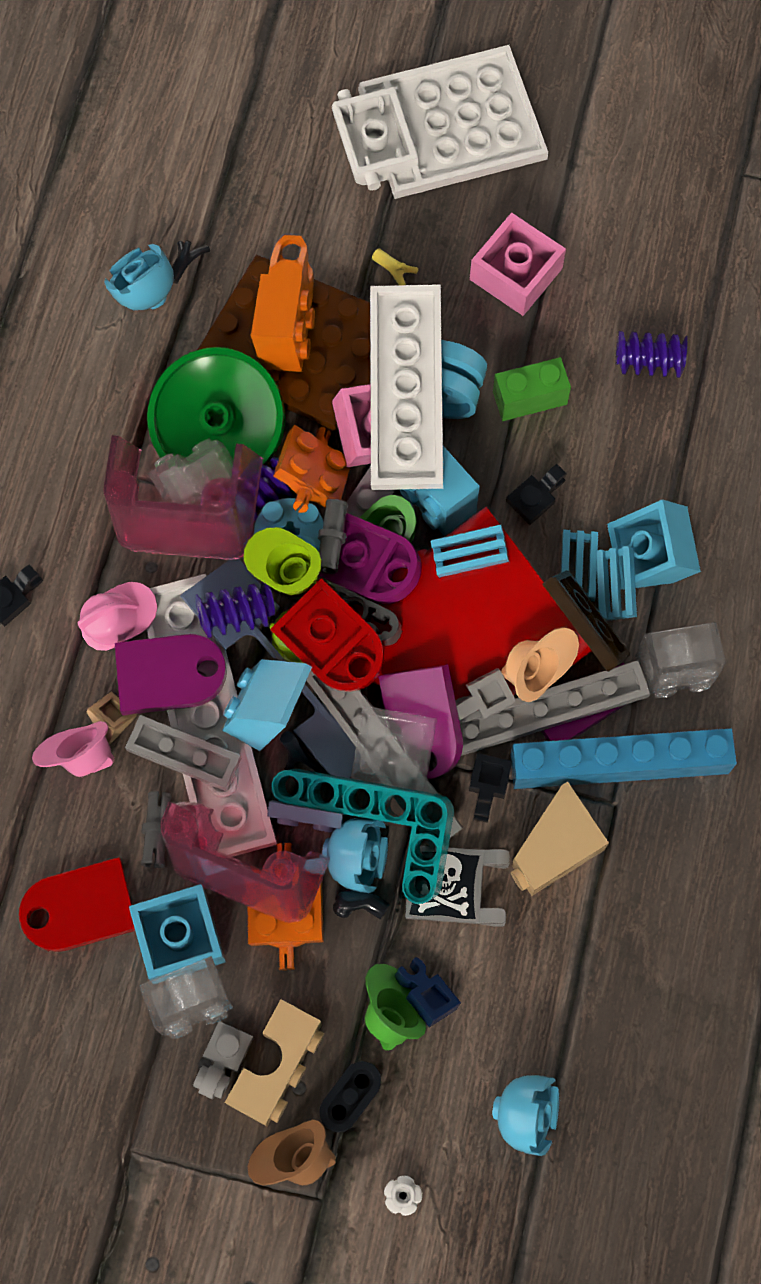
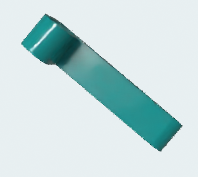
[272,769,454,904]

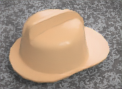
[501,627,579,702]

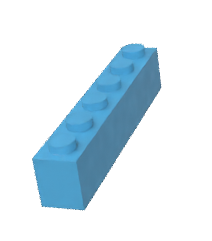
[510,728,737,789]

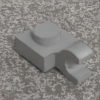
[455,668,516,720]

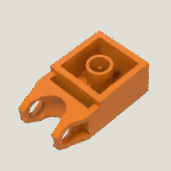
[251,235,315,372]

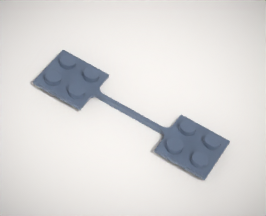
[180,555,368,778]

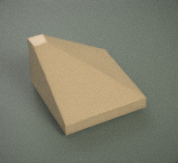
[87,691,137,745]

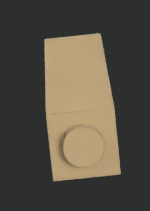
[511,782,609,896]

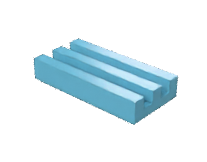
[431,525,509,578]
[561,529,598,602]
[596,546,637,621]

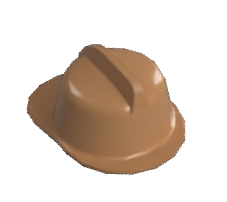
[247,1120,336,1186]

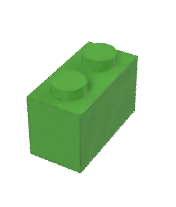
[493,357,571,421]

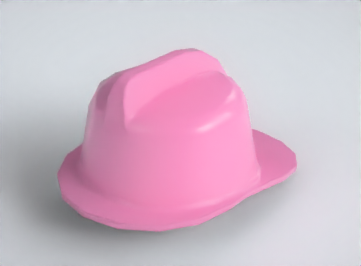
[77,582,158,651]
[32,721,114,777]

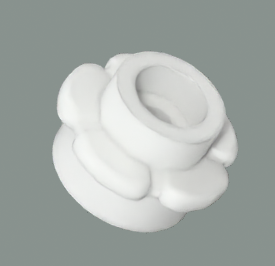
[384,1176,422,1216]

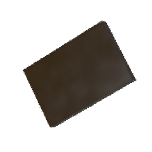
[543,570,630,672]

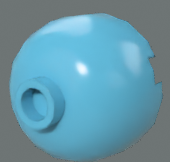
[104,244,174,310]
[322,817,388,893]
[492,1075,559,1156]

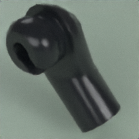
[333,890,390,920]

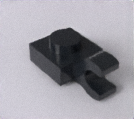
[506,464,567,525]
[0,564,43,627]
[469,753,512,823]

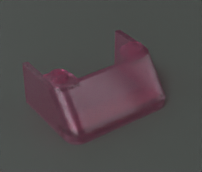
[103,435,263,560]

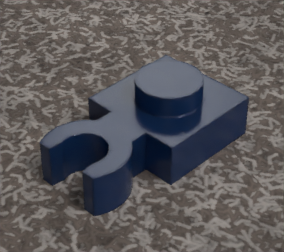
[395,957,461,1028]

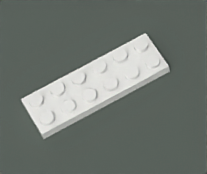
[370,285,443,490]

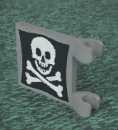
[405,846,510,927]

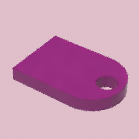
[319,513,422,605]
[114,634,227,716]
[378,664,463,779]

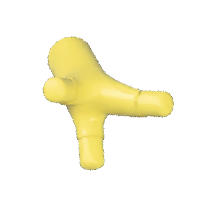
[372,248,418,285]

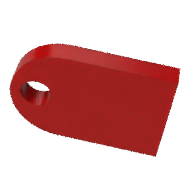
[270,578,384,692]
[19,857,135,952]

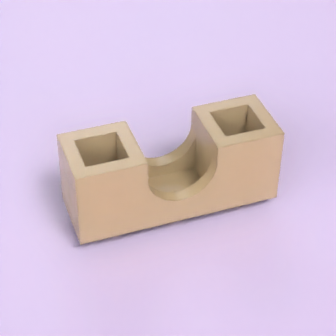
[225,999,325,1127]

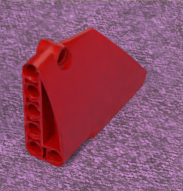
[350,507,592,711]

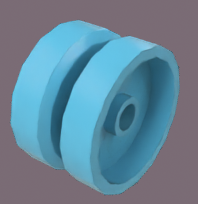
[441,340,487,419]

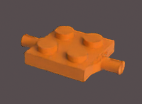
[273,425,350,513]
[247,843,324,971]

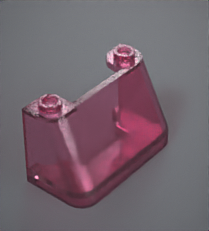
[160,802,330,923]

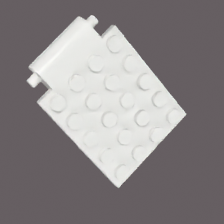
[332,45,548,199]

